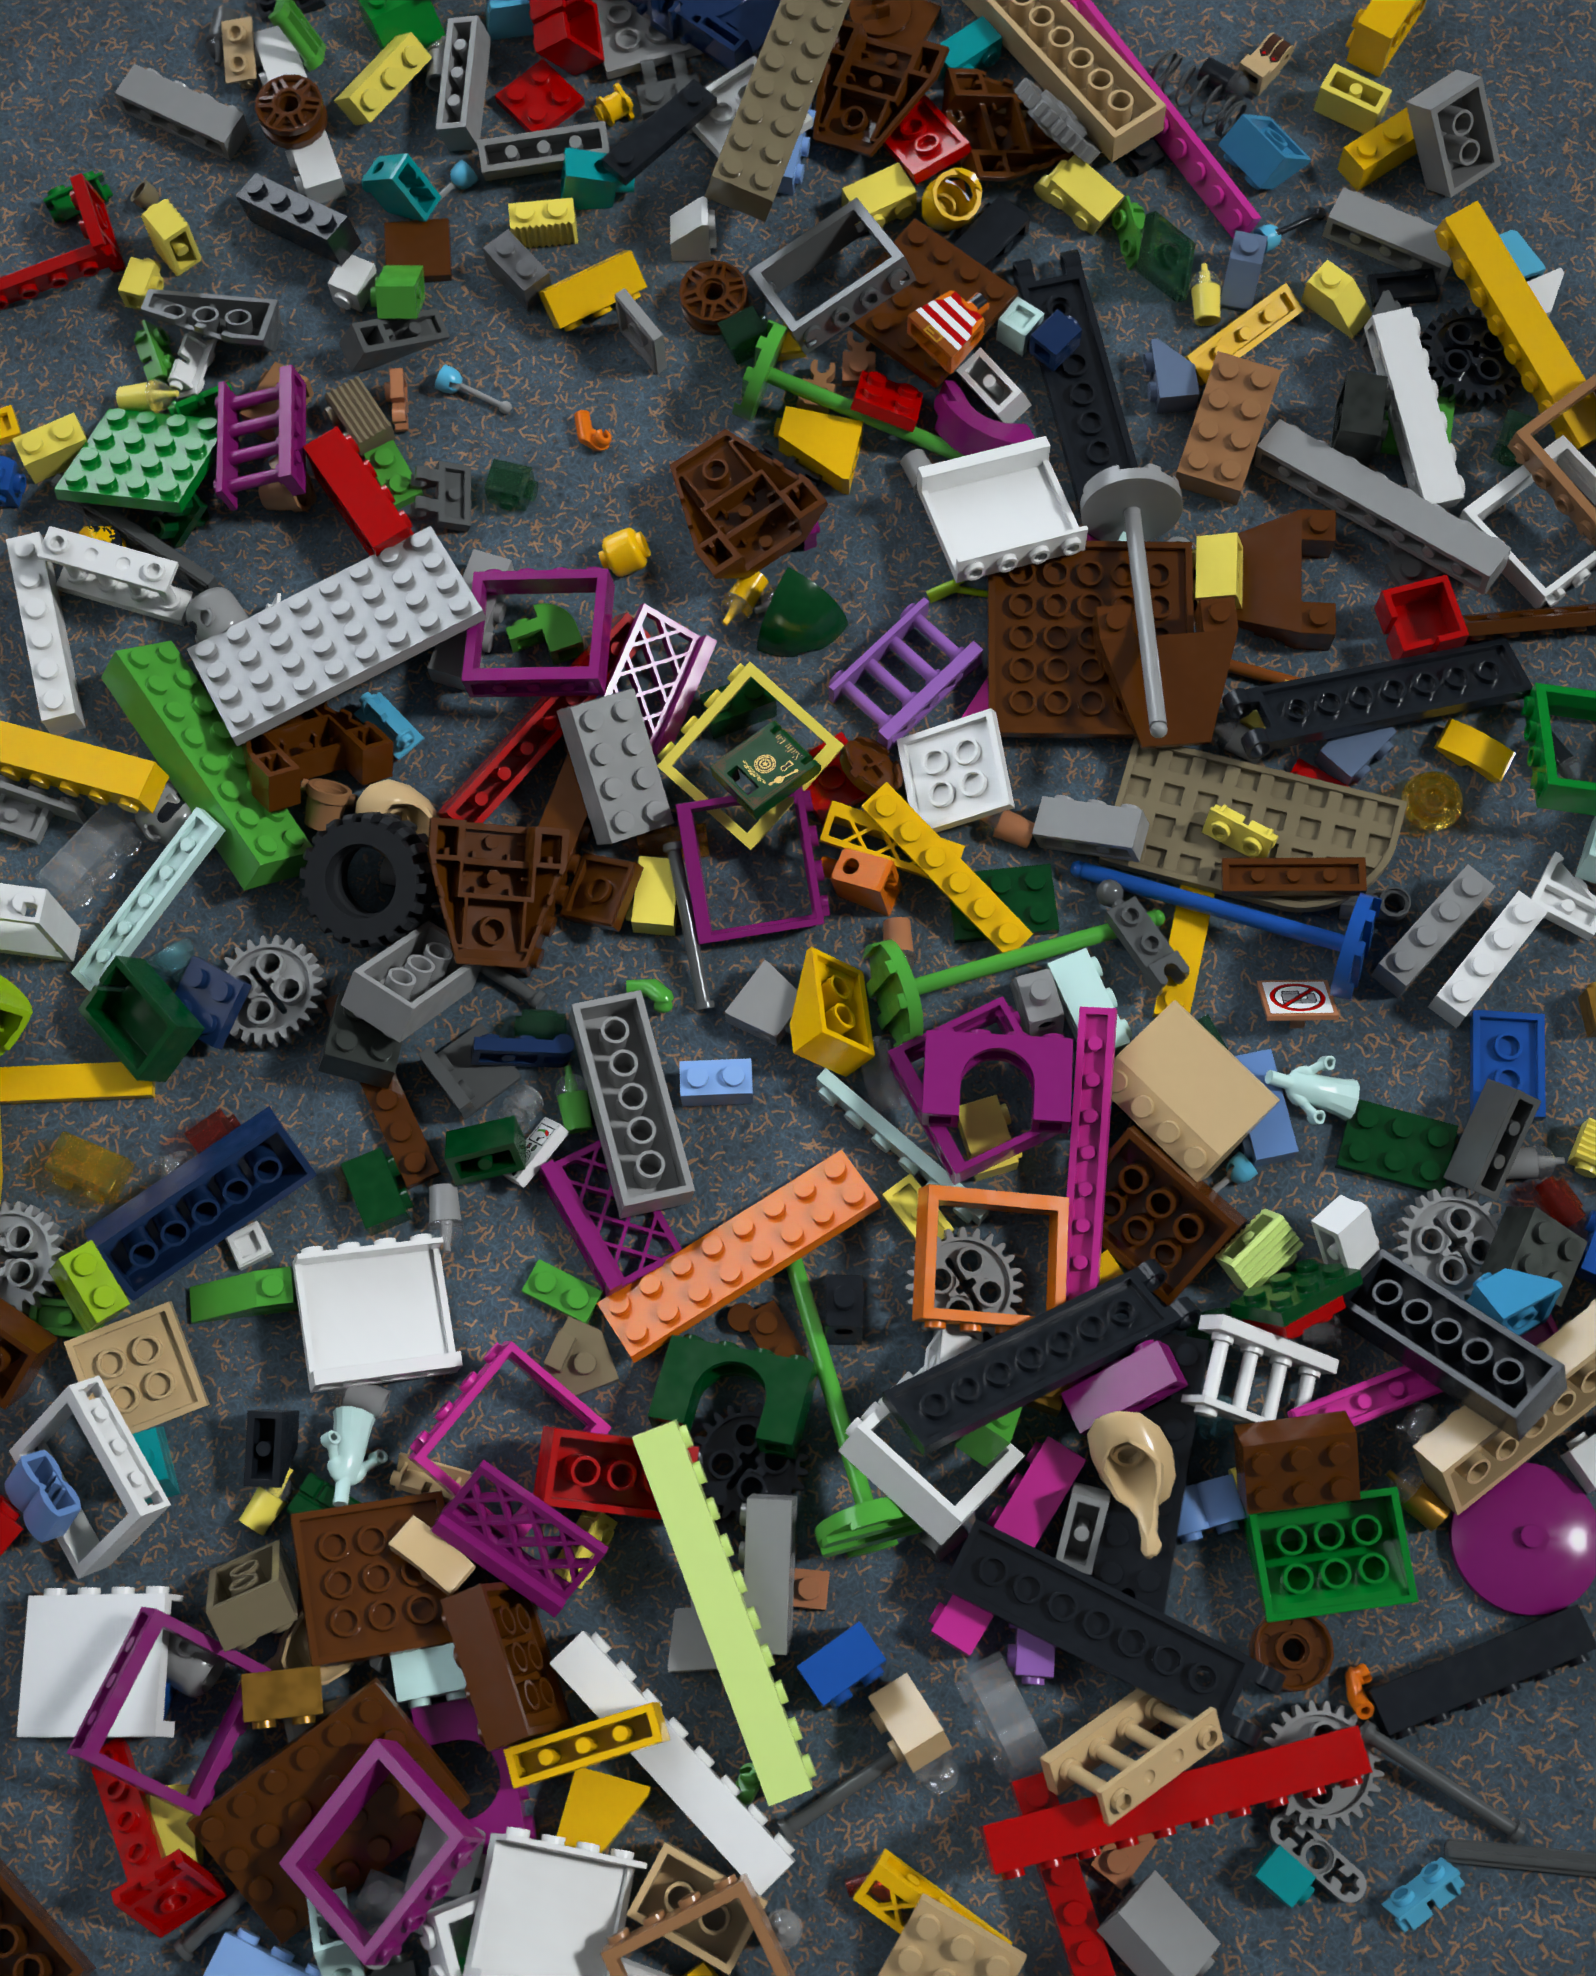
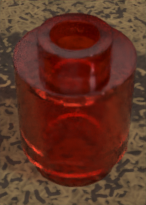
[1532,1175,1586,1228]

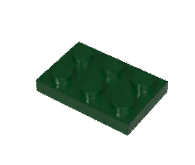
[949,864,1060,944]
[1335,1099,1458,1194]
[1230,1259,1363,1327]

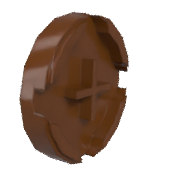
[839,737,903,796]

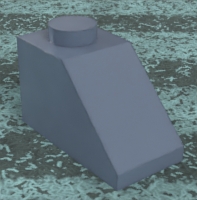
[1220,230,1268,312]

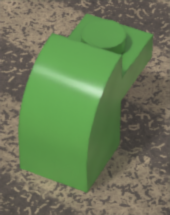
[505,603,585,665]

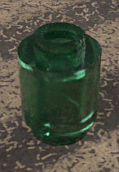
[514,1009,567,1040]

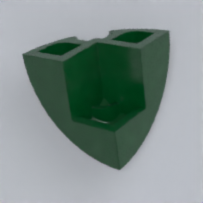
[757,567,848,657]

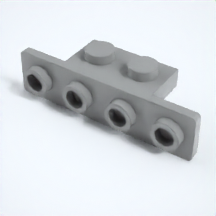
[0,775,87,845]

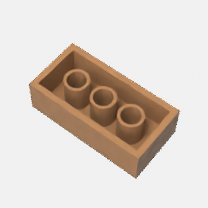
[1175,351,1282,505]

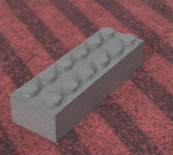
[569,990,695,1219]

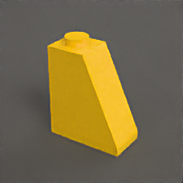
[774,406,864,495]
[557,1768,653,1854]

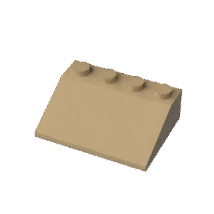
[1112,1000,1280,1183]

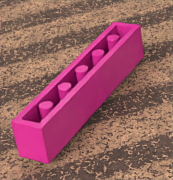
[928,1436,1086,1658]

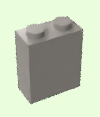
[1097,1870,1221,1976]

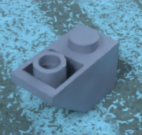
[1143,339,1199,414]
[1314,727,1397,786]

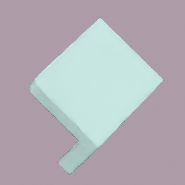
[996,296,1044,356]

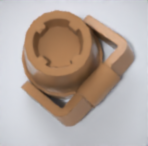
[259,454,317,512]
[301,778,359,831]

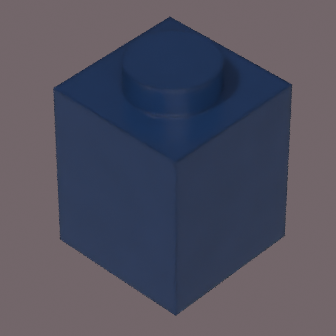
[1029,309,1082,372]

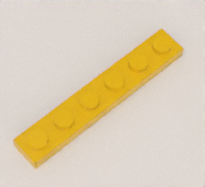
[861,782,1033,953]

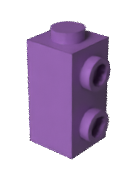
[1007,1623,1055,1686]

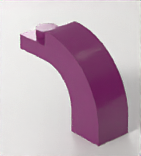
[934,380,1035,456]

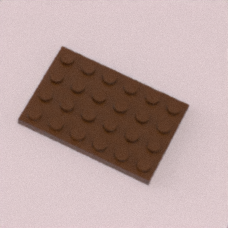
[186,1677,471,1944]

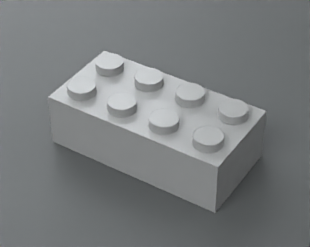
[557,688,674,845]
[340,920,482,1043]

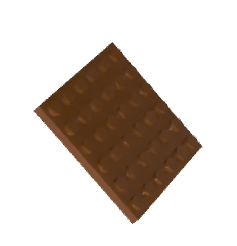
[987,541,1194,739]

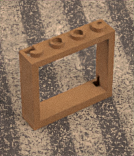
[1507,373,1596,547]
[601,1873,796,1976]

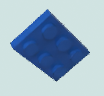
[1470,1009,1546,1121]

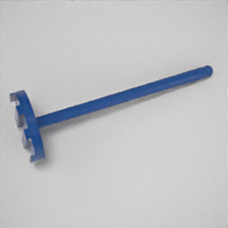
[1070,860,1382,1002]

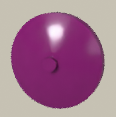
[1448,1463,1596,1616]

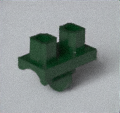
[150,493,209,548]

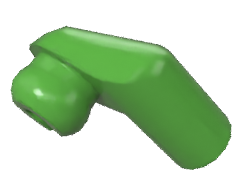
[626,979,674,1013]
[736,1763,761,1805]

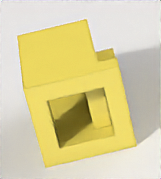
[118,257,164,310]

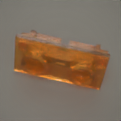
[637,823,710,860]

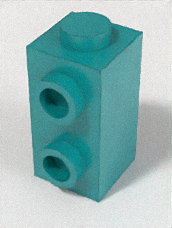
[937,16,1002,82]

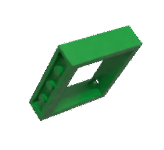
[1521,683,1596,816]

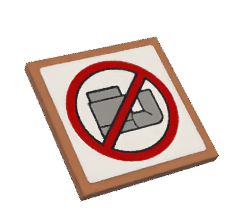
[1256,980,1339,1028]

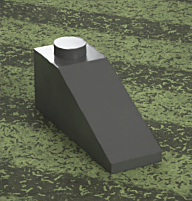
[339,308,450,372]

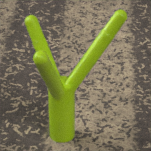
[925,578,987,603]

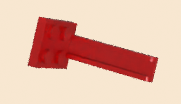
[0,173,126,310]
[90,1738,228,1939]

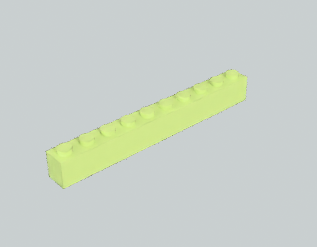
[632,1419,817,1806]

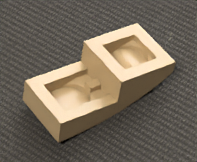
[388,1515,476,1596]

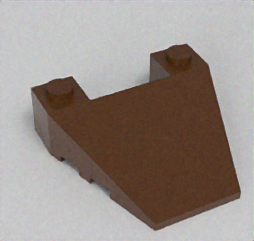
[1194,509,1336,651]
[1092,597,1238,749]
[242,701,393,812]

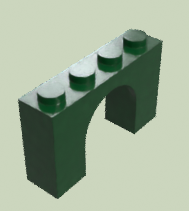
[648,1334,818,1459]

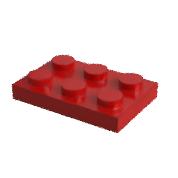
[882,94,971,185]

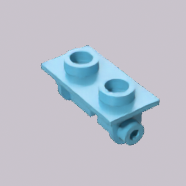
[354,692,425,760]
[1381,1857,1465,1933]

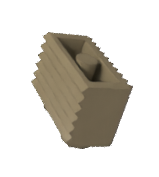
[324,376,396,458]

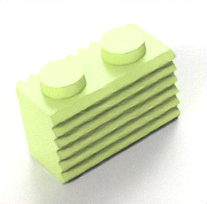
[1215,1208,1304,1291]

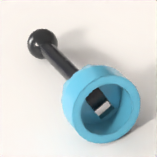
[1253,207,1326,253]

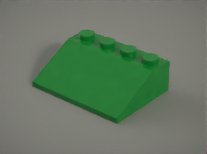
[1243,1487,1419,1623]

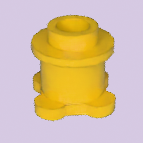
[594,83,635,127]

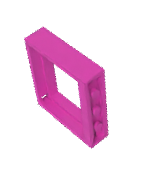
[408,1341,612,1537]

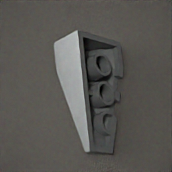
[140,289,283,352]

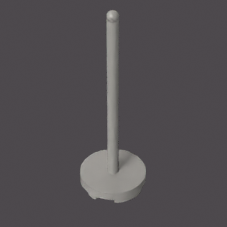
[1080,464,1183,738]

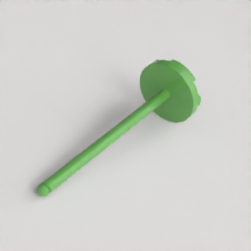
[732,319,964,459]
[863,909,1165,1048]
[786,1258,924,1558]

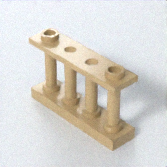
[1040,1689,1224,1826]

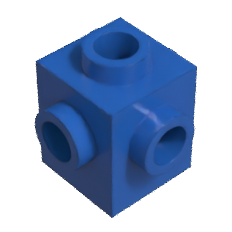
[0,456,26,508]

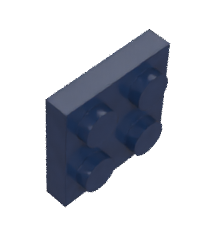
[175,955,252,1050]

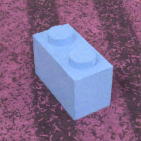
[679,1058,754,1107]

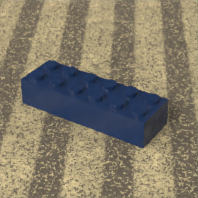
[84,1106,317,1301]

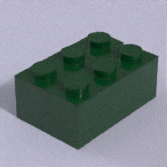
[77,955,205,1082]

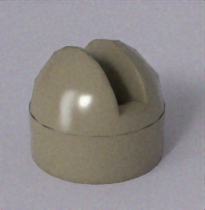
[131,180,160,209]

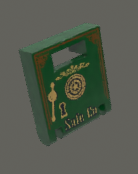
[710,721,821,820]

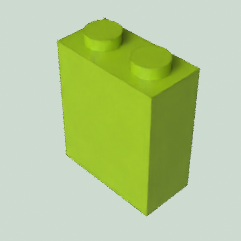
[48,1240,130,1333]

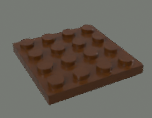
[849,218,1018,388]
[290,1491,459,1668]

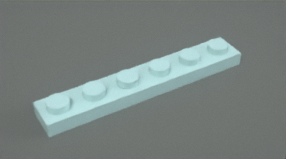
[71,807,226,992]
[816,1068,989,1226]

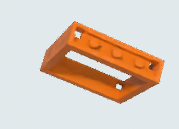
[912,1184,1069,1335]

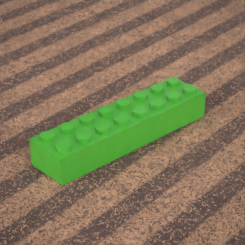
[101,641,313,891]

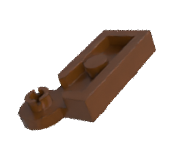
[727,1300,807,1358]

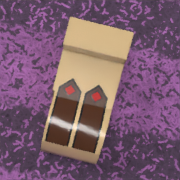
[1238,32,1294,96]

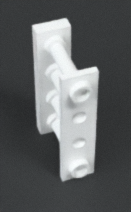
[37,526,196,626]
[1181,1314,1339,1424]

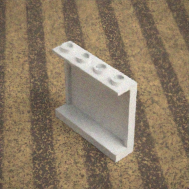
[917,436,1088,583]
[292,1233,463,1393]
[17,1586,184,1738]
[463,1827,647,1976]

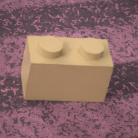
[868,1673,952,1773]

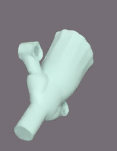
[1265,1056,1360,1125]
[320,1406,388,1507]

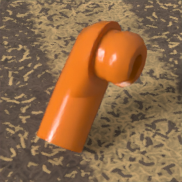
[574,410,612,452]
[1345,1663,1375,1720]

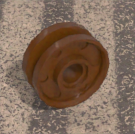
[255,74,328,149]
[679,260,749,336]
[1248,1616,1334,1692]

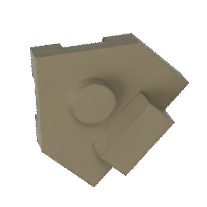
[543,1316,620,1397]

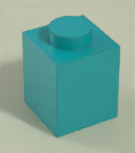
[1250,1844,1316,1908]

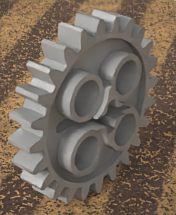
[1014,78,1101,164]
[224,935,327,1048]
[1392,1187,1502,1300]
[0,1201,68,1316]
[903,1227,1023,1343]
[1260,1700,1384,1831]

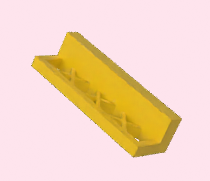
[819,800,965,879]
[853,1848,1013,1945]

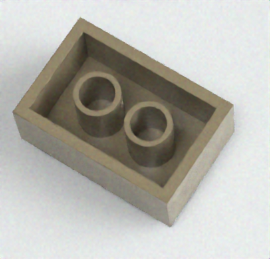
[206,1539,298,1652]

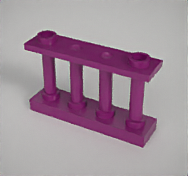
[213,364,306,511]

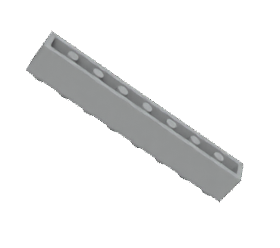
[1254,419,1512,595]

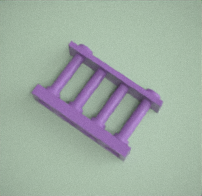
[829,597,983,751]

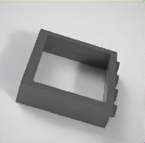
[748,197,917,355]

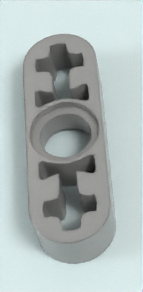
[1268,1812,1367,1903]

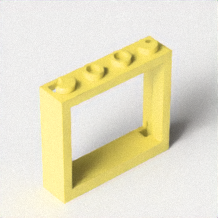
[657,662,844,850]

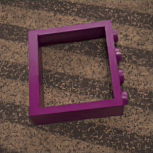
[461,567,615,697]
[676,786,830,944]
[887,996,1072,1185]
[66,1607,271,1816]
[279,1738,484,1965]

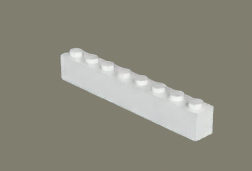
[549,1631,796,1896]

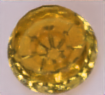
[1401,771,1463,832]

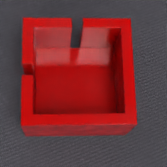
[529,0,605,76]
[1374,574,1469,660]

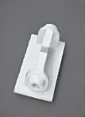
[167,331,217,401]

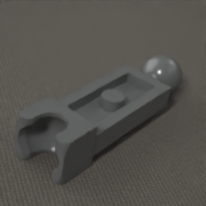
[1096,879,1190,996]

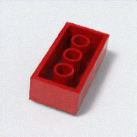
[303,426,414,556]
[533,1426,699,1520]

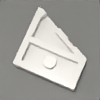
[1530,851,1596,941]

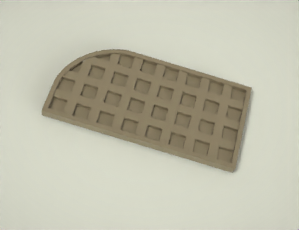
[1099,738,1408,913]

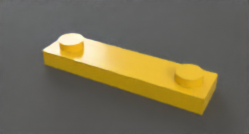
[1185,283,1304,386]
[1152,885,1215,1017]

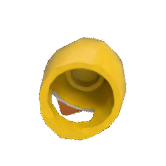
[922,168,982,232]

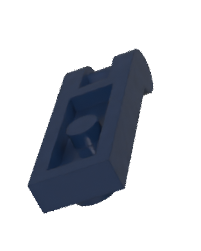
[471,1034,574,1068]

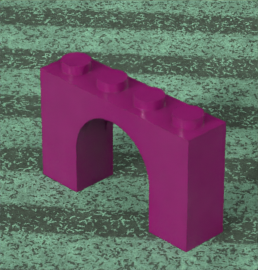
[921,1027,1073,1134]
[411,1698,536,1855]

